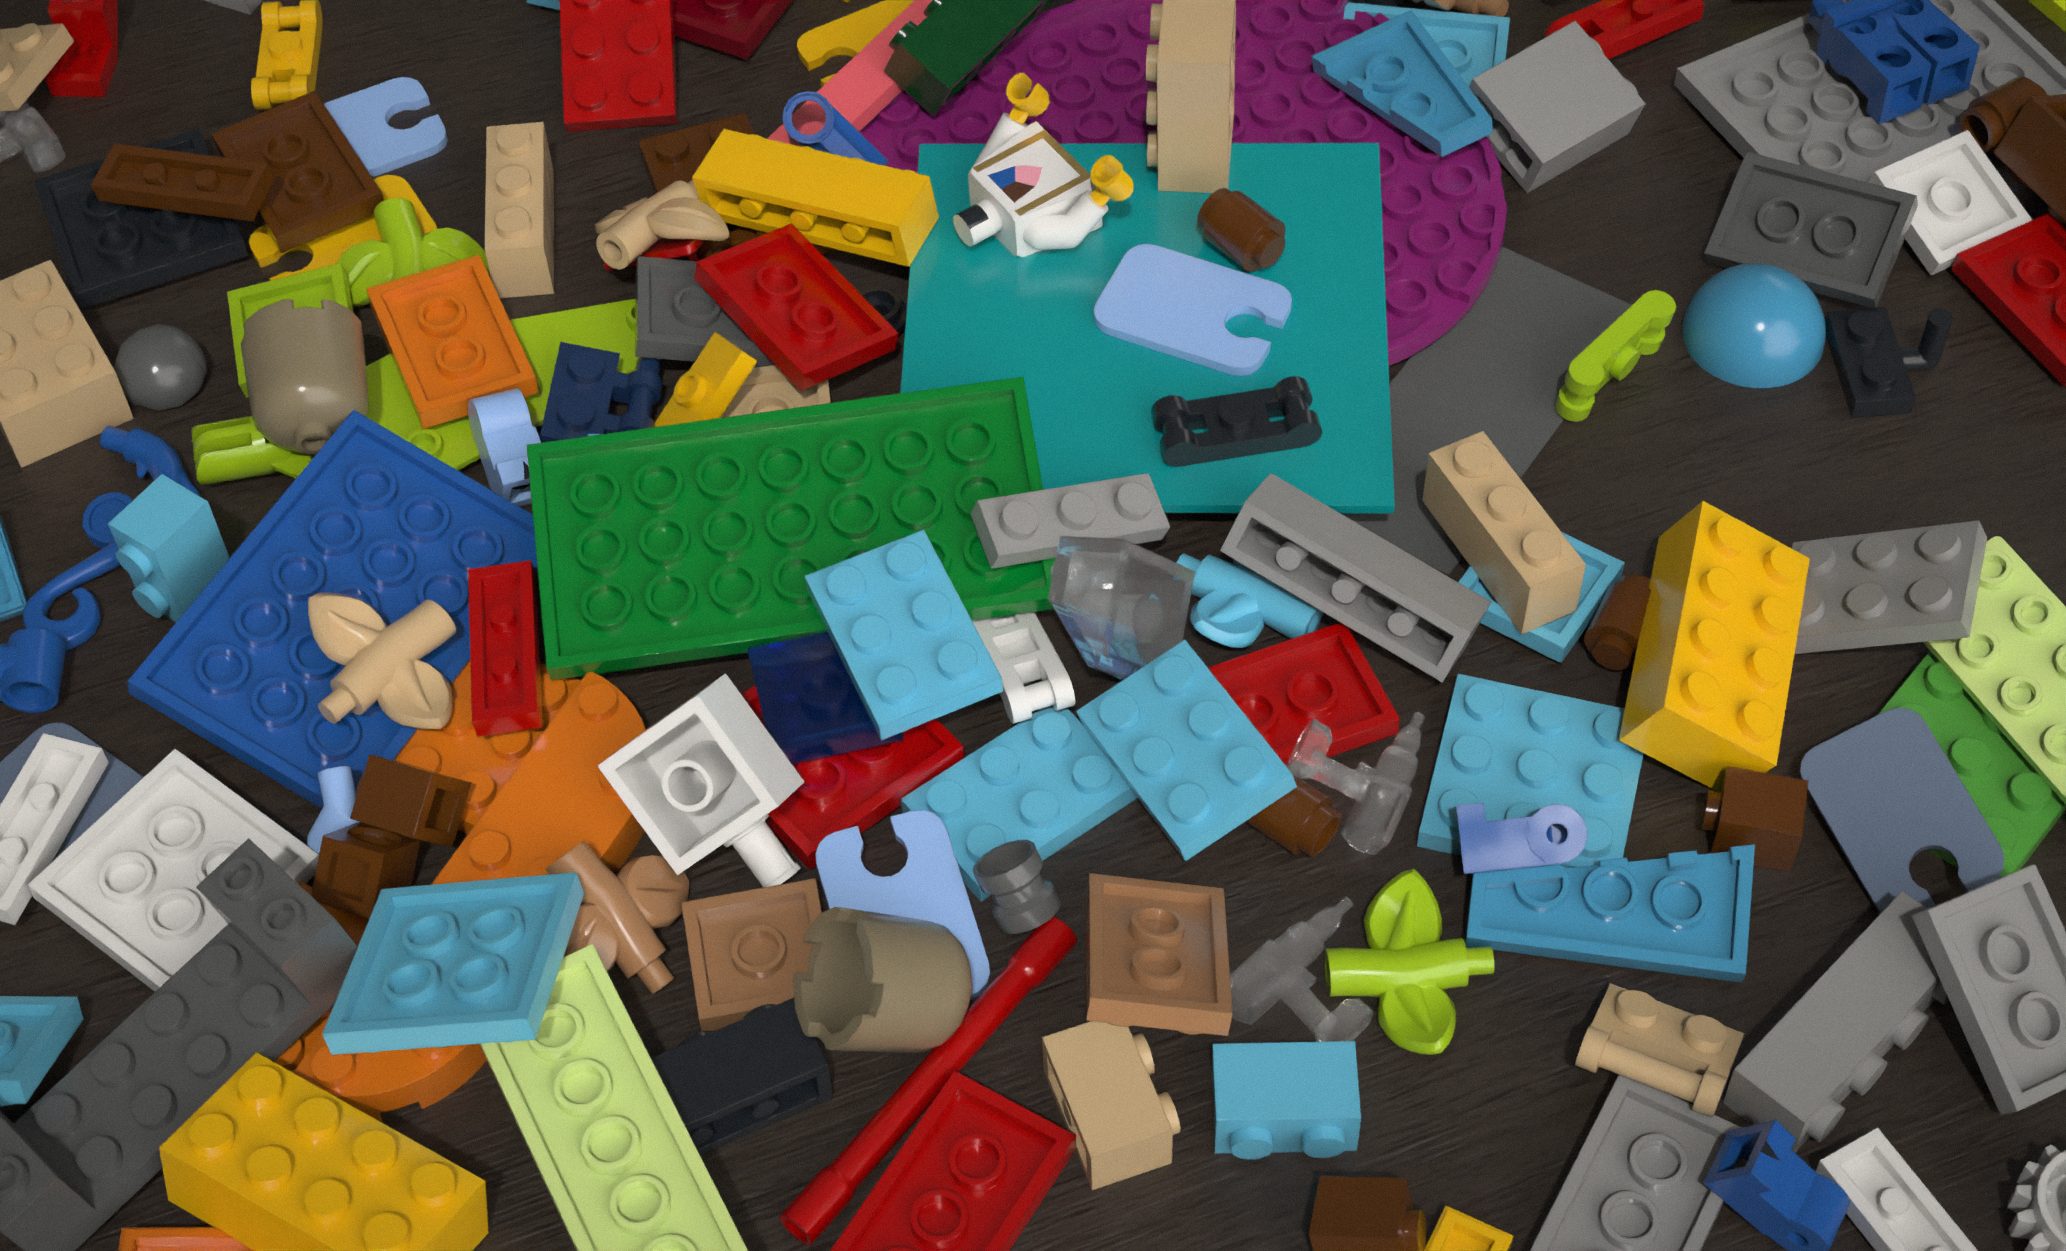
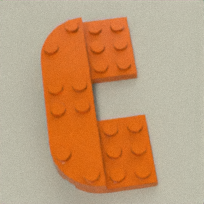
[274,662,646,1121]

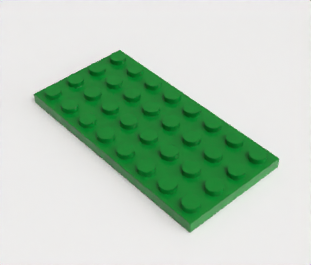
[527,376,1062,680]

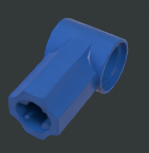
[782,91,889,166]
[0,628,67,713]

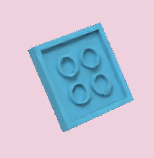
[1417,674,1644,869]
[322,872,584,1055]

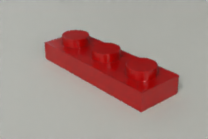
[468,560,543,737]

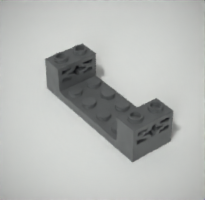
[0,838,358,1251]

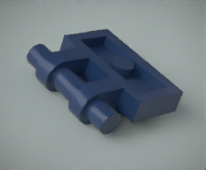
[540,342,663,443]

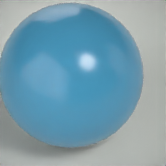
[1681,263,1826,388]

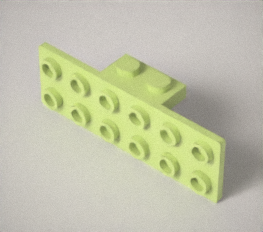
[1923,536,2066,804]

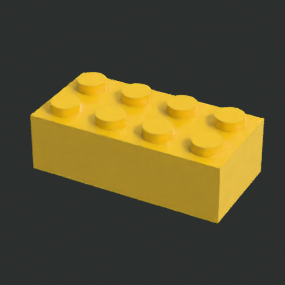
[1619,501,1810,792]
[159,1052,488,1251]

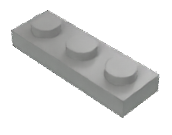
[970,473,1170,569]

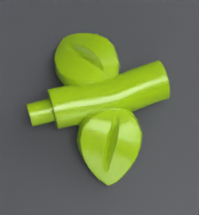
[336,198,490,307]
[1324,869,1494,1055]

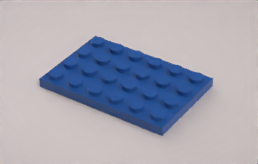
[127,410,538,808]

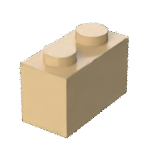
[1042,1021,1181,1190]

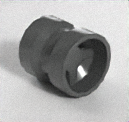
[973,840,1061,934]

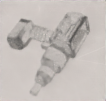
[0,101,66,173]
[1286,712,1425,855]
[1230,897,1373,1042]

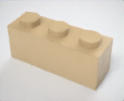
[485,122,554,298]
[1422,431,1586,635]

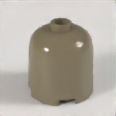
[241,299,369,454]
[793,907,972,1053]

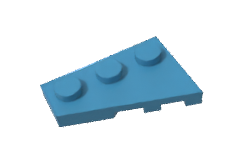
[1311,10,1493,157]

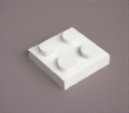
[1868,130,2032,275]

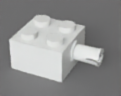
[598,673,804,888]

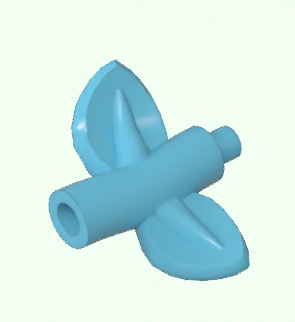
[1173,553,1323,648]

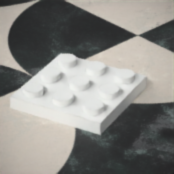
[28,749,319,992]

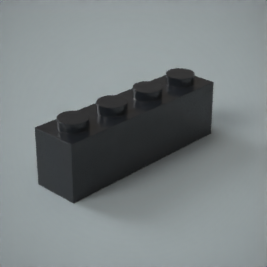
[651,998,834,1155]

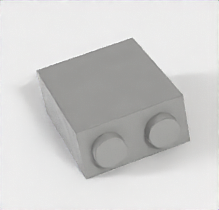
[1469,21,1646,193]

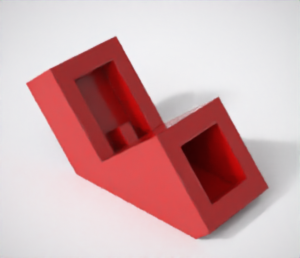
[46,0,118,98]

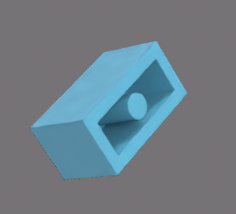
[108,474,230,622]
[1211,1041,1361,1159]

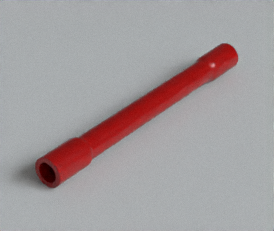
[779,916,1077,1246]

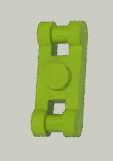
[1555,290,1676,422]

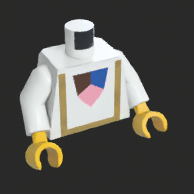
[953,73,1134,258]

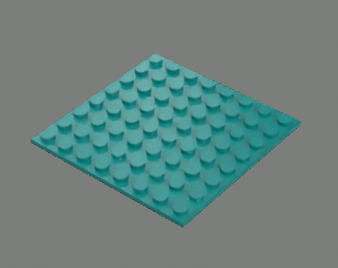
[900,143,1395,514]

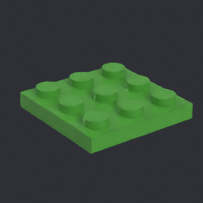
[1878,651,2066,878]

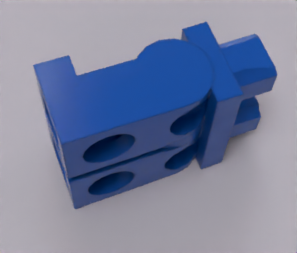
[1808,0,1980,124]

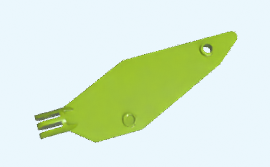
[191,299,660,485]

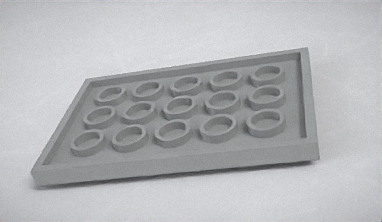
[1674,0,2066,182]

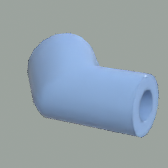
[307,766,359,854]

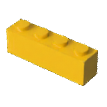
[692,129,939,267]

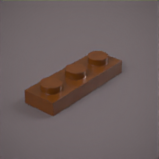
[90,143,275,221]

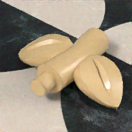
[595,180,729,269]
[308,592,456,729]

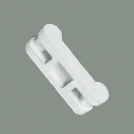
[972,612,1076,724]

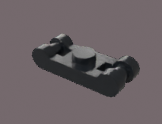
[1151,376,1323,467]

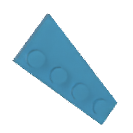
[1465,845,1755,983]

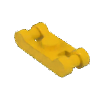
[251,0,323,111]

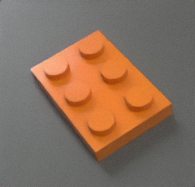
[366,255,539,429]

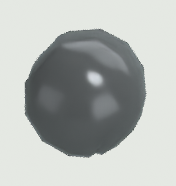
[114,324,208,411]

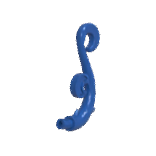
[23,426,200,650]

